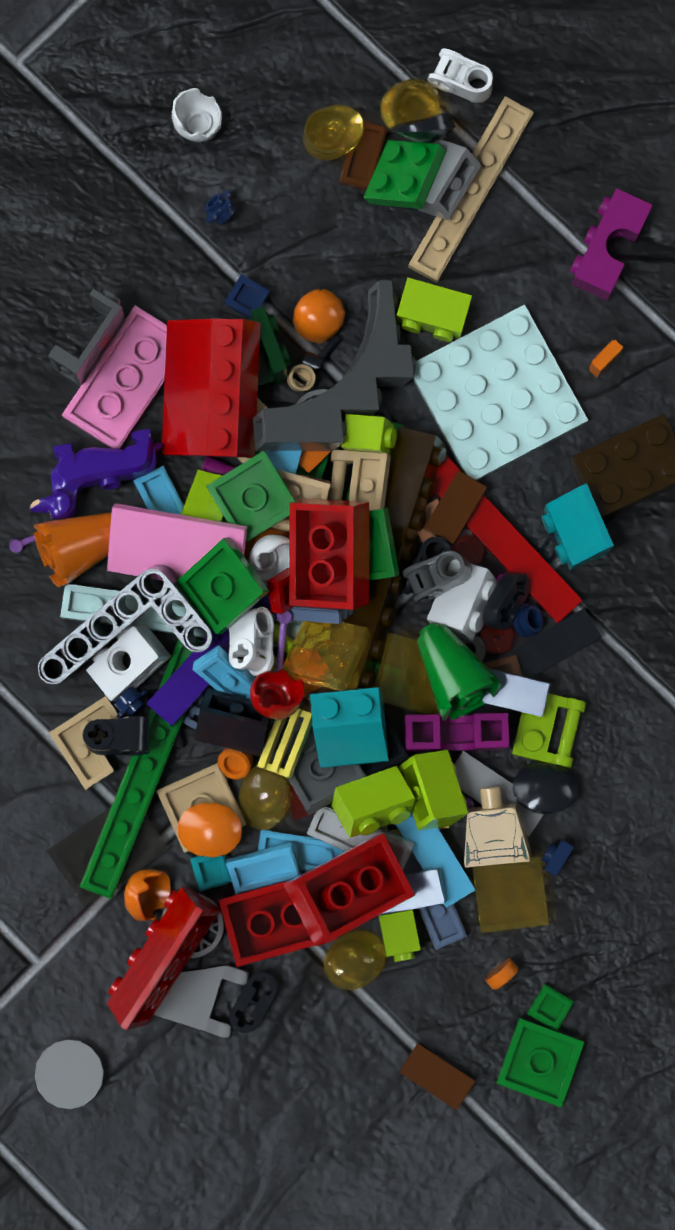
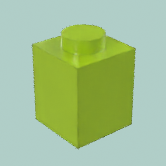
[341,414,397,455]
[378,909,421,962]

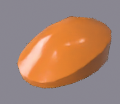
[178,803,242,857]

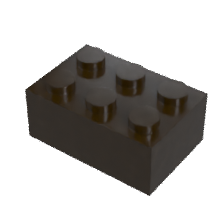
[569,414,675,520]

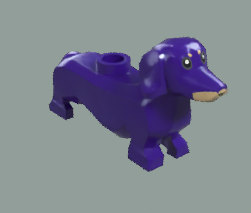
[30,429,164,520]

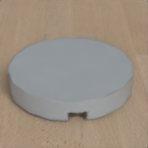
[35,1039,104,1109]

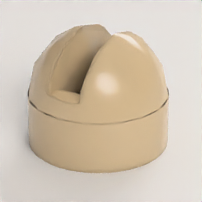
[287,364,315,392]

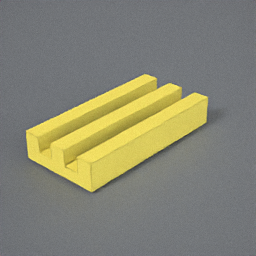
[257,708,312,779]

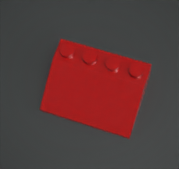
[161,319,261,458]
[107,887,221,1030]

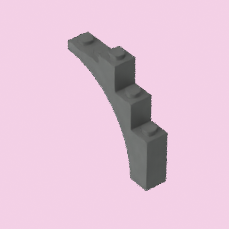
[253,280,416,451]

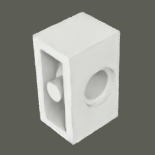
[86,625,171,701]

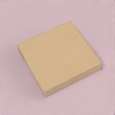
[157,763,246,853]

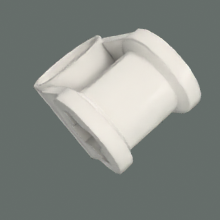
[427,49,493,103]
[228,607,274,676]

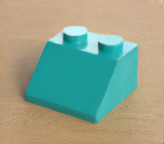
[541,483,614,571]
[310,687,389,768]

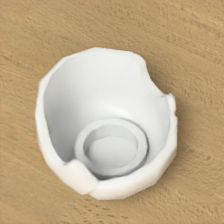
[172,88,222,142]
[248,534,289,585]

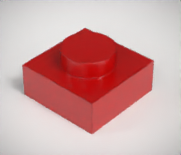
[267,568,294,614]

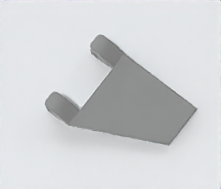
[154,965,249,1038]

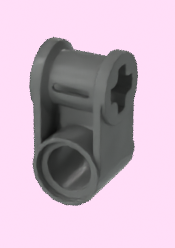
[402,551,472,604]

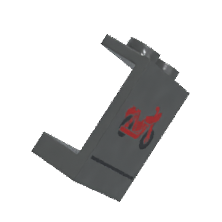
[48,289,125,386]

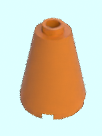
[33,512,112,588]

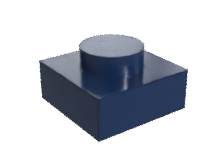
[224,274,270,319]
[541,840,574,877]

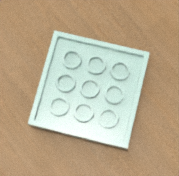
[412,305,588,481]

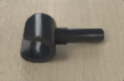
[302,335,341,375]

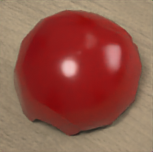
[249,670,306,720]

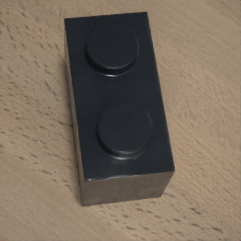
[195,688,271,757]

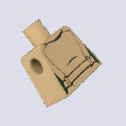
[464,786,532,867]

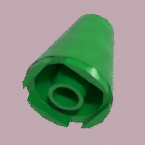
[417,623,502,721]

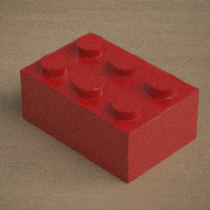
[289,499,369,610]
[283,833,415,946]
[219,880,337,967]

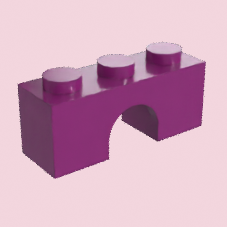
[570,188,652,301]
[404,713,509,752]

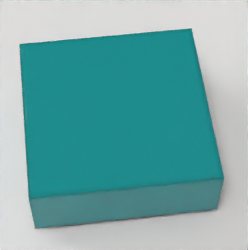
[190,855,232,892]

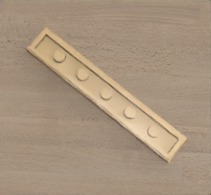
[408,96,534,283]

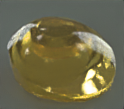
[380,79,441,129]
[303,105,364,160]
[238,766,291,829]
[324,931,386,990]

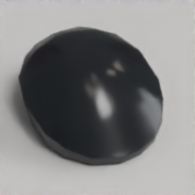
[391,110,456,143]
[512,762,578,815]

